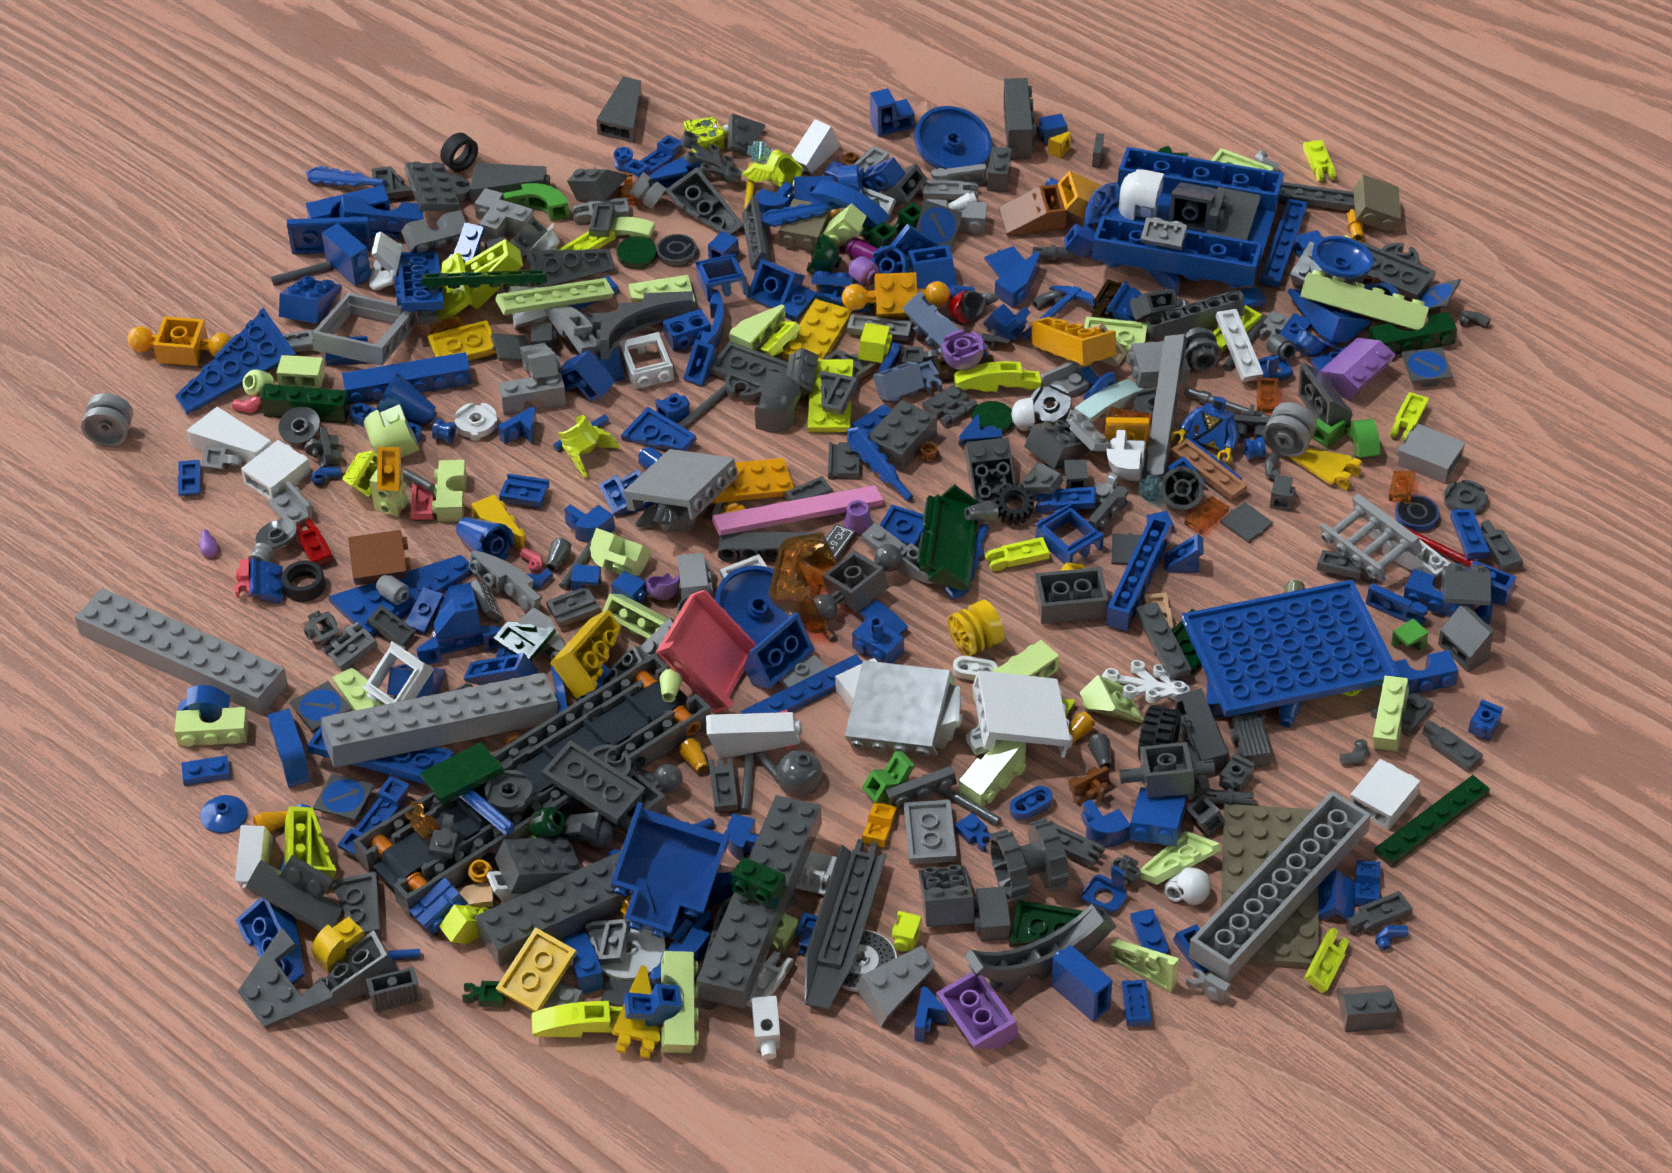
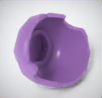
[646,573,680,601]

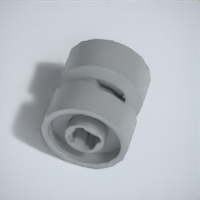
[629,172,666,209]

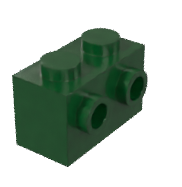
[731,857,787,909]

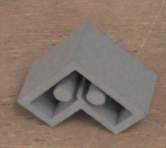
[479,199,534,242]

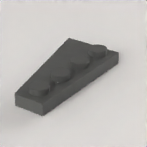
[526,249,615,288]

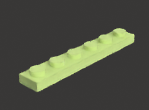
[495,278,614,315]

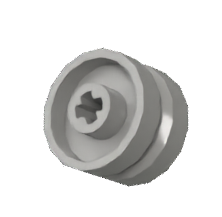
[81,393,134,447]
[1263,402,1317,457]

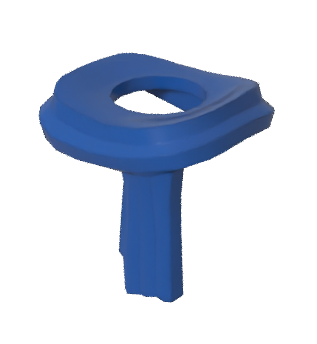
[1258,355,1294,384]
[1079,366,1116,401]
[1081,866,1127,913]

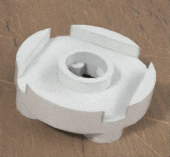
[455,403,498,441]

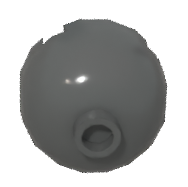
[1161,467,1204,510]
[775,750,823,797]

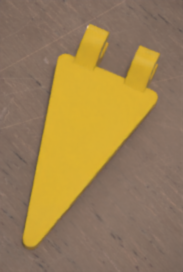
[1289,447,1362,490]
[612,965,660,1059]

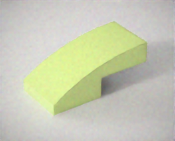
[611,217,656,239]

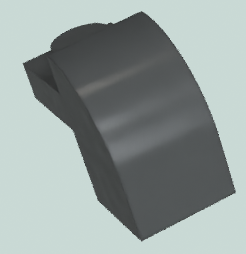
[510,217,548,258]

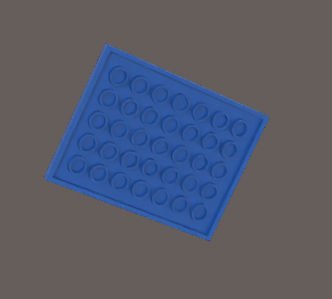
[1181,580,1400,717]

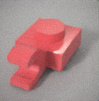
[234,559,251,598]

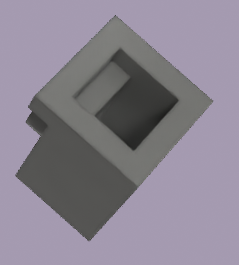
[1270,475,1296,511]
[1219,753,1254,792]
[1185,794,1226,837]

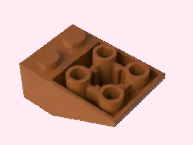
[999,184,1067,236]

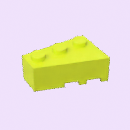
[464,239,523,310]
[285,806,336,885]

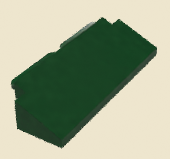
[917,484,980,591]

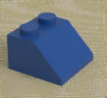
[746,259,805,308]
[387,664,445,699]

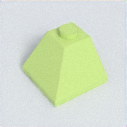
[1080,675,1143,723]

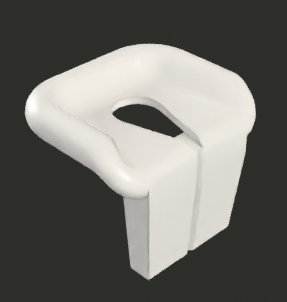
[369,232,403,290]

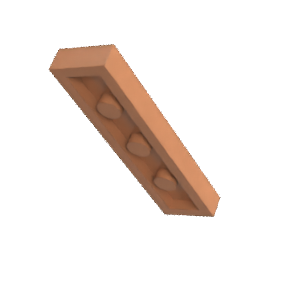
[1171,439,1248,501]

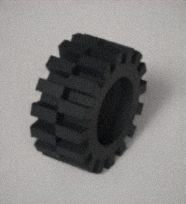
[995,483,1034,525]

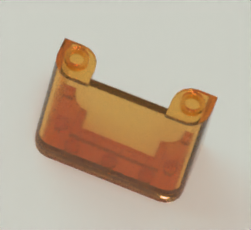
[769,532,837,634]

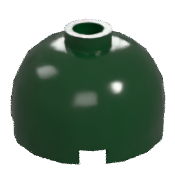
[806,233,842,274]

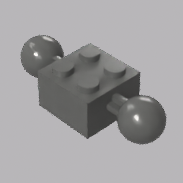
[809,544,902,622]
[586,764,683,849]

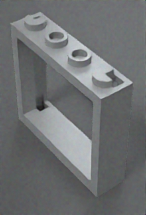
[311,293,416,366]

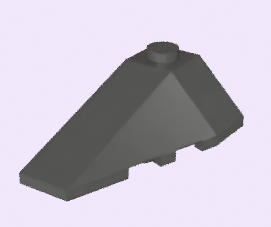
[666,167,744,235]
[303,930,399,1014]

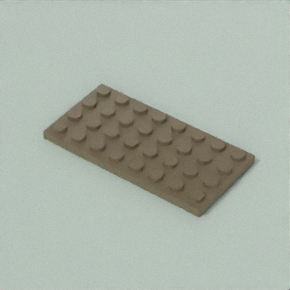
[1221,804,1319,969]

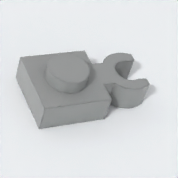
[1259,311,1290,340]

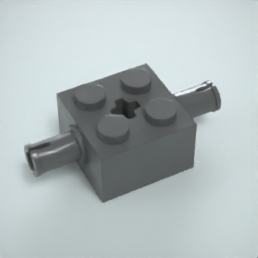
[1119,742,1215,798]

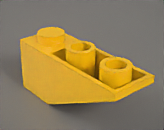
[471,494,526,550]

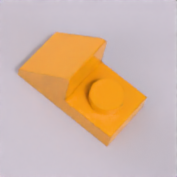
[377,446,403,491]

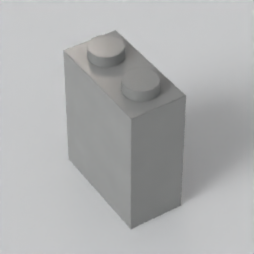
[1127,342,1190,387]
[1397,424,1465,484]

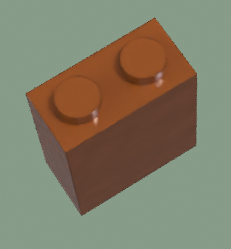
[348,530,411,586]

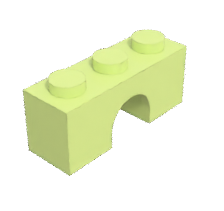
[432,460,467,522]
[1373,675,1409,752]
[175,707,249,747]

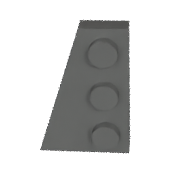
[331,872,381,937]

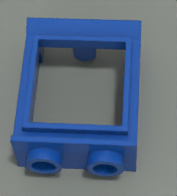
[695,254,748,302]
[1036,504,1104,564]

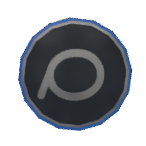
[1395,495,1439,532]

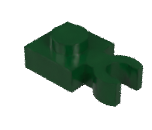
[462,981,505,1007]

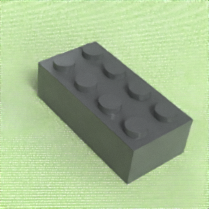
[1003,78,1036,160]

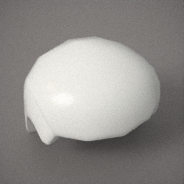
[1011,398,1035,431]
[1177,867,1210,906]

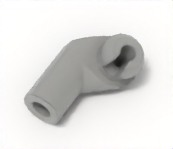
[1254,150,1280,171]

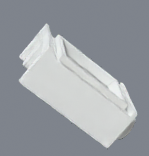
[619,332,674,390]
[362,641,434,704]

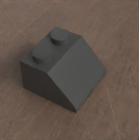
[567,168,628,201]
[1441,563,1491,605]
[1337,985,1397,1032]

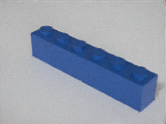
[342,352,472,405]

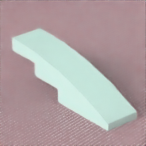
[1074,379,1144,423]

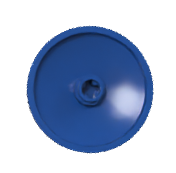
[914,106,992,170]
[714,565,803,644]

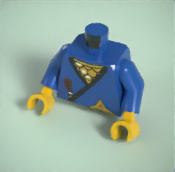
[1172,397,1240,463]

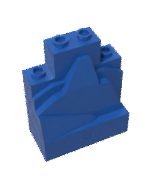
[611,802,730,938]

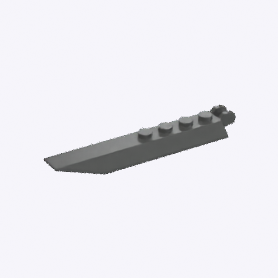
[805,839,887,1010]

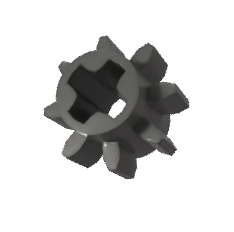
[1110,854,1140,886]

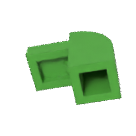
[1346,419,1381,458]
[862,751,915,803]

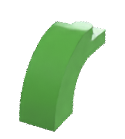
[503,183,570,221]

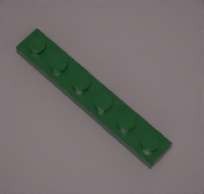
[422,270,547,289]
[1374,775,1490,867]

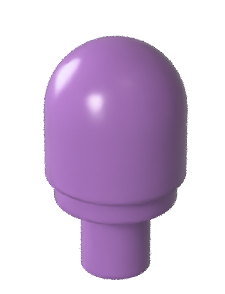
[199,530,218,558]

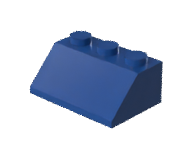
[744,612,815,689]

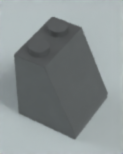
[1169,182,1217,233]

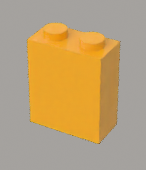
[1057,170,1109,225]

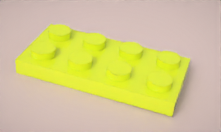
[808,359,854,432]

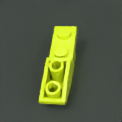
[954,361,1042,392]
[531,1001,622,1038]

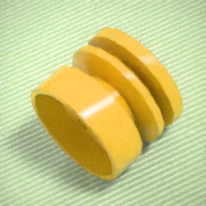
[947,599,1005,657]

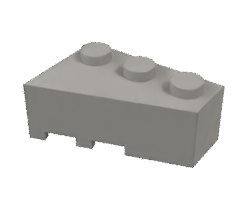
[677,553,713,599]
[856,945,935,1027]

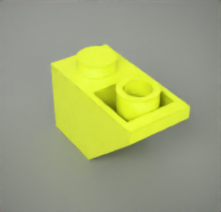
[439,905,489,944]

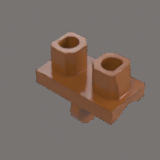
[1068,766,1113,805]

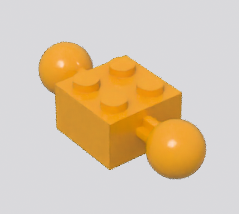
[842,272,950,320]
[127,316,232,366]

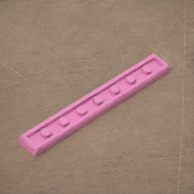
[712,485,883,536]

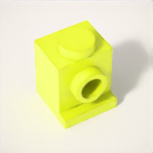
[891,911,921,952]

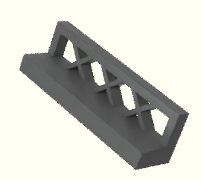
[742,197,771,270]

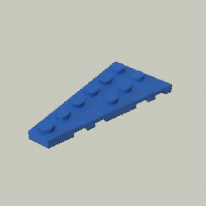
[175,307,296,415]
[328,555,474,637]

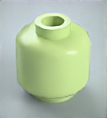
[243,369,274,396]

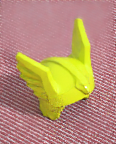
[742,150,802,188]
[558,415,620,478]

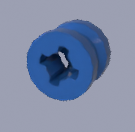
[614,147,633,172]
[432,419,456,443]
[1243,437,1266,460]

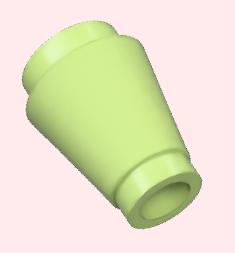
[659,669,682,702]

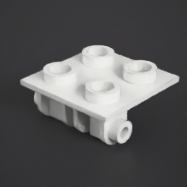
[795,851,837,895]

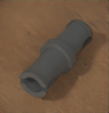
[1032,245,1074,261]
[1206,788,1254,805]

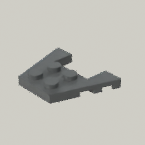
[237,928,337,1029]

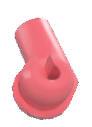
[232,395,262,413]
[520,547,543,573]

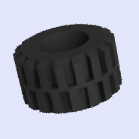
[1138,705,1181,761]

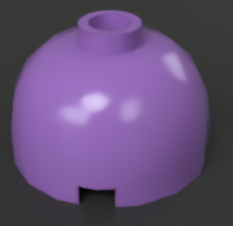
[941,330,984,370]

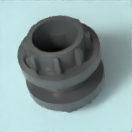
[1185,327,1221,371]

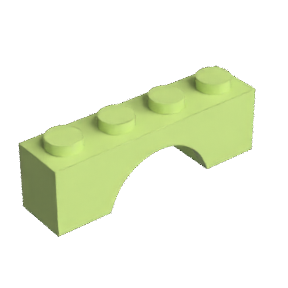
[661,951,699,1054]

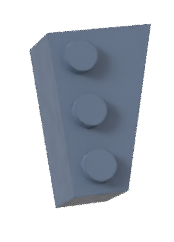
[902,292,959,358]

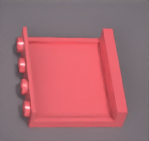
[656,589,757,713]

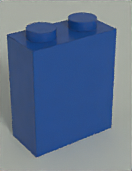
[321,223,371,287]
[1130,787,1187,847]
[1052,944,1112,1022]

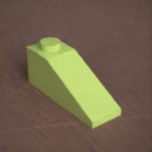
[729,305,785,351]

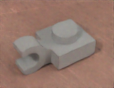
[201,445,243,470]
[1095,472,1119,507]
[1186,968,1230,1005]

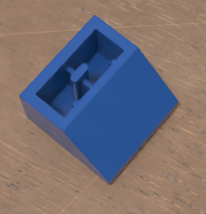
[908,245,957,289]

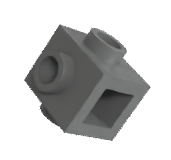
[303,610,339,644]

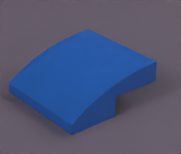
[598,469,655,516]

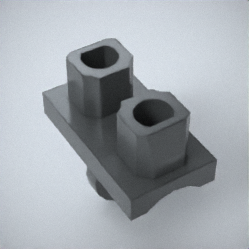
[1234,405,1270,439]
[305,428,342,467]

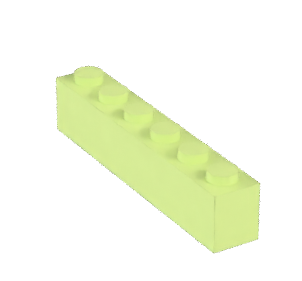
[1300,270,1429,331]

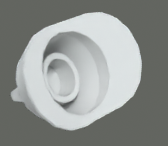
[530,223,560,251]

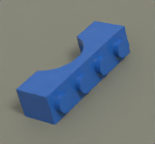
[305,185,390,219]
[339,196,424,233]

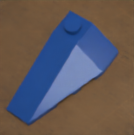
[1288,289,1370,345]
[434,582,481,639]
[235,897,305,984]

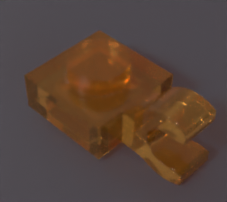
[617,173,638,205]
[429,315,466,335]
[404,801,442,839]

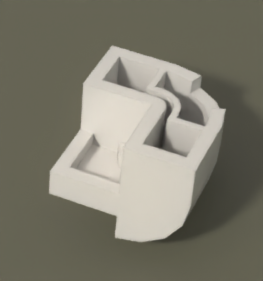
[1119,170,1164,221]
[1106,430,1147,481]

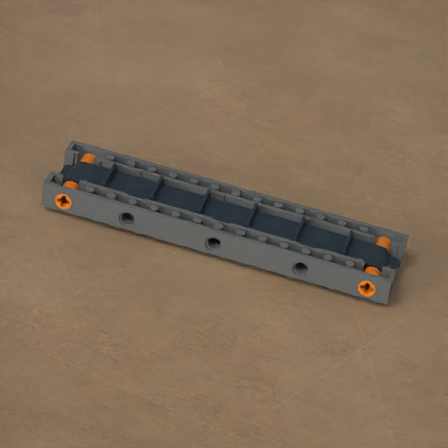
[353,654,711,916]

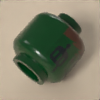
[529,807,565,839]

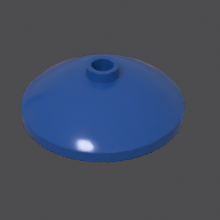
[1312,236,1374,279]

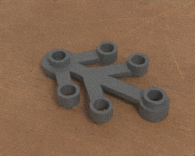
[681,131,742,183]

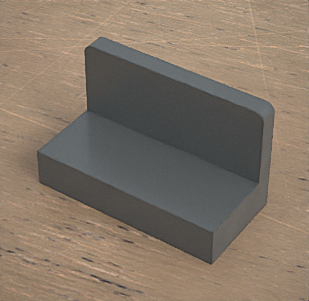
[556,812,601,843]

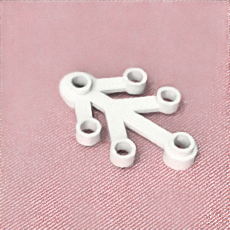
[1102,660,1190,703]

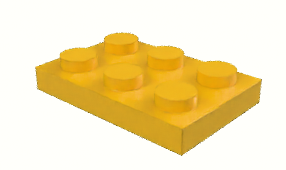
[427,320,496,361]
[496,927,577,1012]

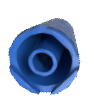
[376,373,437,425]
[456,517,514,560]

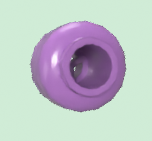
[849,256,879,287]

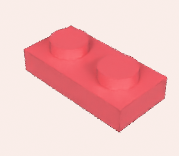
[410,482,434,520]

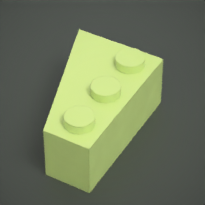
[959,740,1026,807]

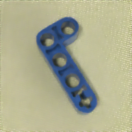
[267,708,311,788]

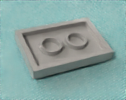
[904,800,957,864]

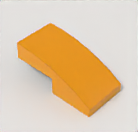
[861,802,897,848]

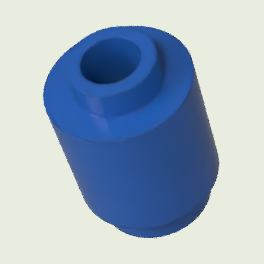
[638,446,663,469]

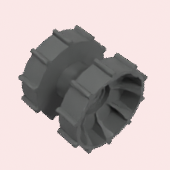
[988,818,1070,902]

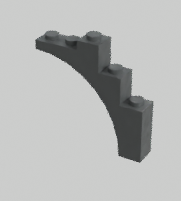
[589,291,694,359]
[965,904,1117,995]

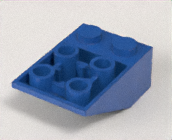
[279,276,341,324]

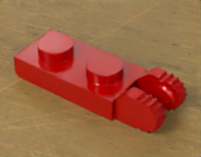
[296,518,333,566]

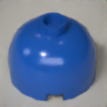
[871,246,910,274]

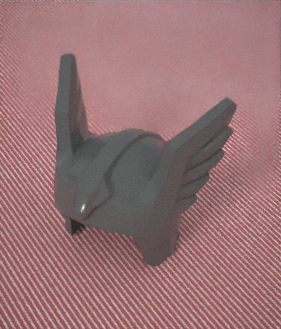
[635,503,696,532]

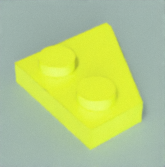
[760,321,801,357]

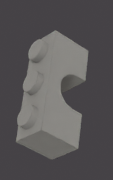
[927,199,987,234]
[401,210,466,253]
[520,343,560,379]
[499,372,566,415]

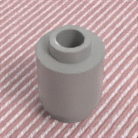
[376,575,409,605]

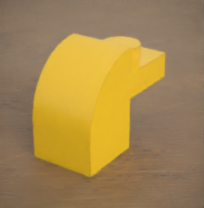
[312,916,365,975]

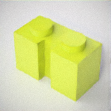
[858,323,892,363]

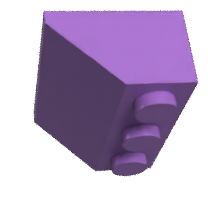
[1320,338,1396,401]
[936,972,1019,1049]

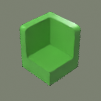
[1312,419,1346,448]
[1391,619,1429,651]

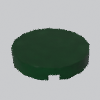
[616,236,657,269]
[972,401,1013,434]

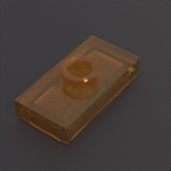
[1256,378,1278,413]
[1389,471,1416,502]
[1184,496,1229,535]

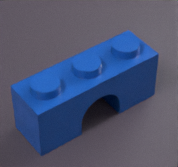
[1403,569,1475,617]
[1394,650,1459,695]

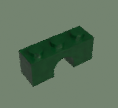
[869,202,922,249]

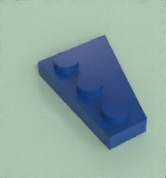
[621,407,697,451]

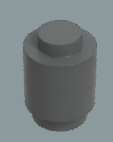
[1266,334,1296,360]

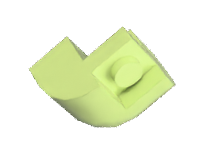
[364,404,420,458]
[590,528,652,576]

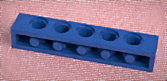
[1106,515,1172,631]

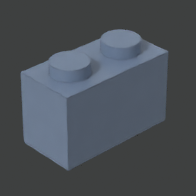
[873,361,925,402]

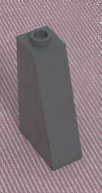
[596,77,642,143]
[470,163,550,204]

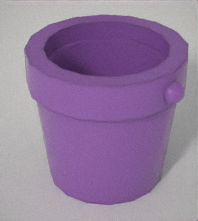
[844,500,872,536]

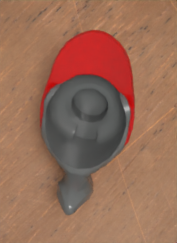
[949,290,999,323]

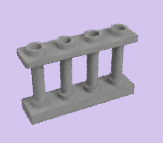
[1320,493,1422,583]

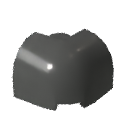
[755,371,802,433]

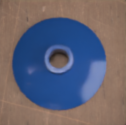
[200,795,247,834]

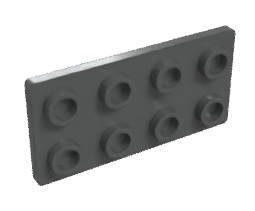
[1206,187,1261,240]
[245,855,343,932]

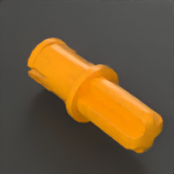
[1347,209,1365,243]

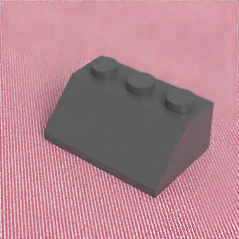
[1298,363,1353,429]

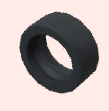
[440,132,478,172]
[282,560,325,602]

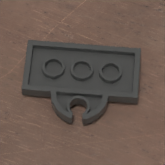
[404,161,470,211]
[1361,242,1436,300]
[709,341,788,401]
[542,740,646,824]

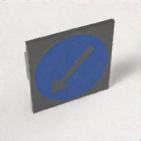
[916,200,963,251]
[1418,279,1461,317]
[1401,347,1453,387]
[289,681,352,731]
[313,773,375,821]

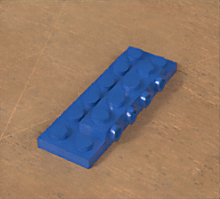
[395,251,444,312]
[307,725,454,784]

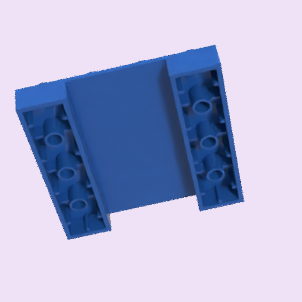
[1092,147,1284,288]

